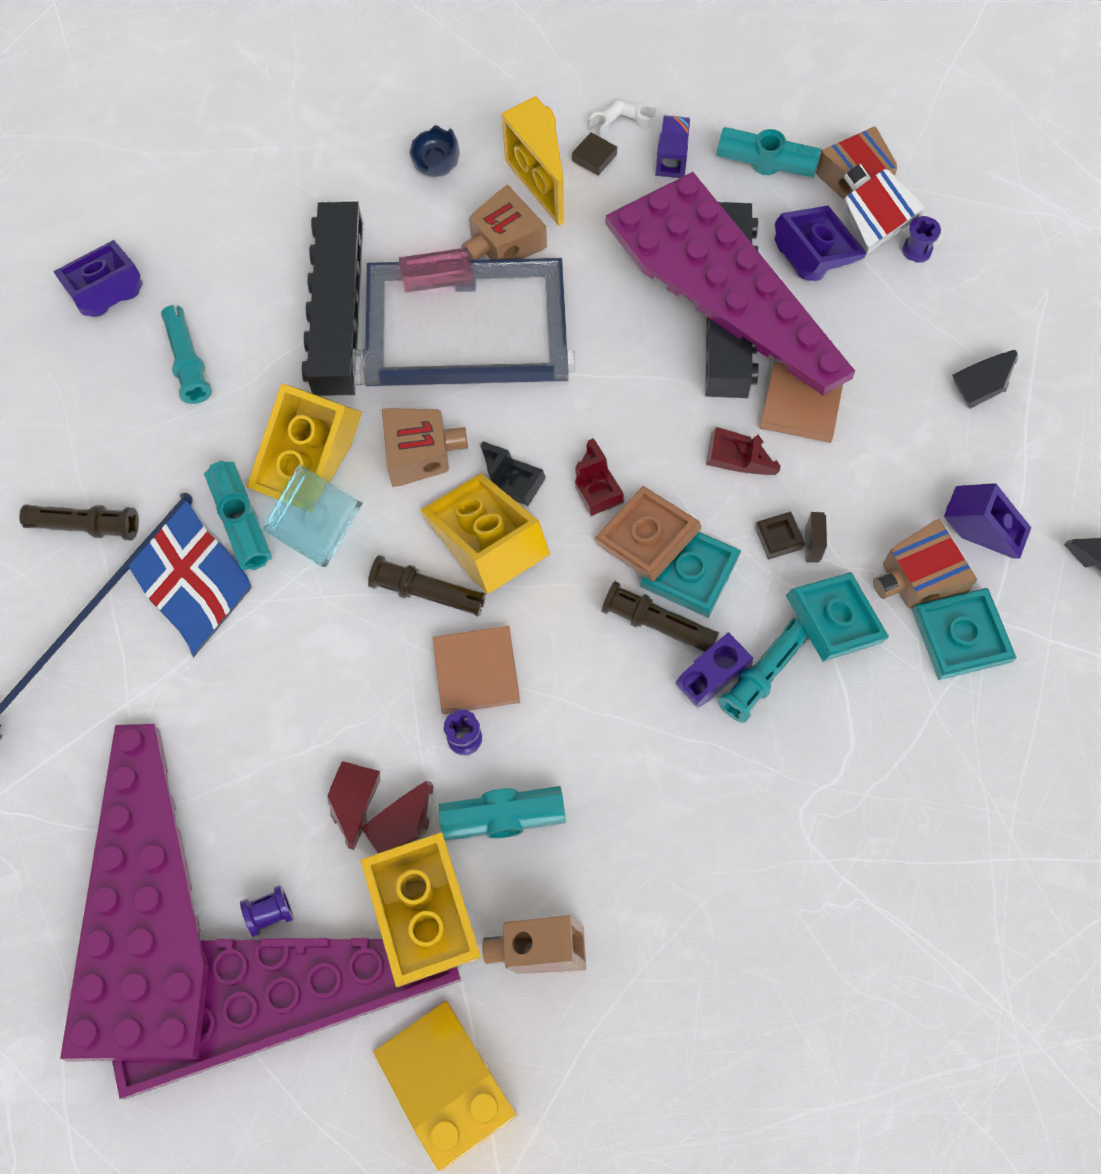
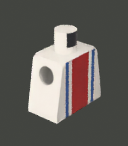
[843,164,926,255]

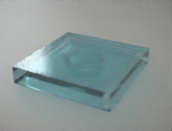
[262,465,363,567]

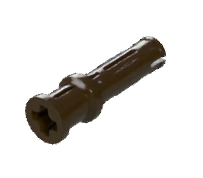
[19,504,139,541]
[368,555,486,617]
[601,581,720,652]

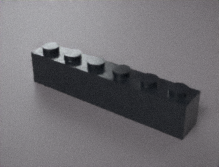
[301,201,363,396]
[705,202,759,398]

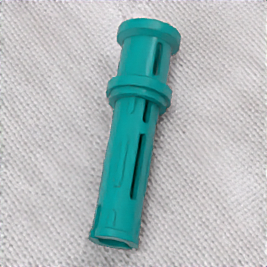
[161,305,212,404]
[718,618,809,723]

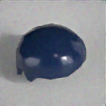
[409,125,460,177]

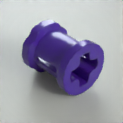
[902,216,941,263]
[443,710,482,756]
[240,885,294,937]

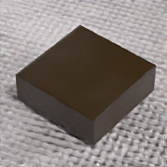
[572,132,618,176]
[754,511,805,560]
[805,512,827,563]

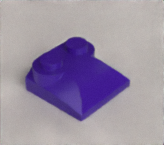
[774,205,867,281]
[53,240,143,317]

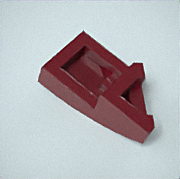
[706,427,781,475]
[575,438,624,516]
[327,761,380,850]
[361,781,434,853]

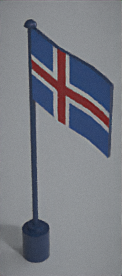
[0,493,252,740]

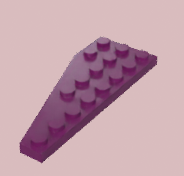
[605,172,855,395]
[60,724,209,1062]
[112,938,462,1100]

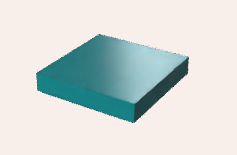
[640,532,741,618]
[786,572,889,662]
[912,588,1017,680]

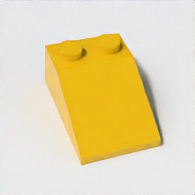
[501,96,564,226]
[247,383,363,512]
[420,473,550,594]
[360,832,481,987]
[373,1001,518,1171]

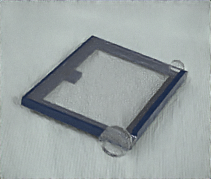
[353,258,575,386]

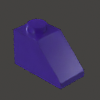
[944,483,1032,559]

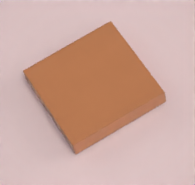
[760,362,843,443]
[594,486,702,582]
[433,626,520,714]

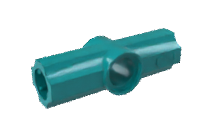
[716,127,821,178]
[204,461,272,570]
[439,786,566,841]

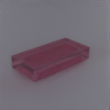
[399,247,473,293]

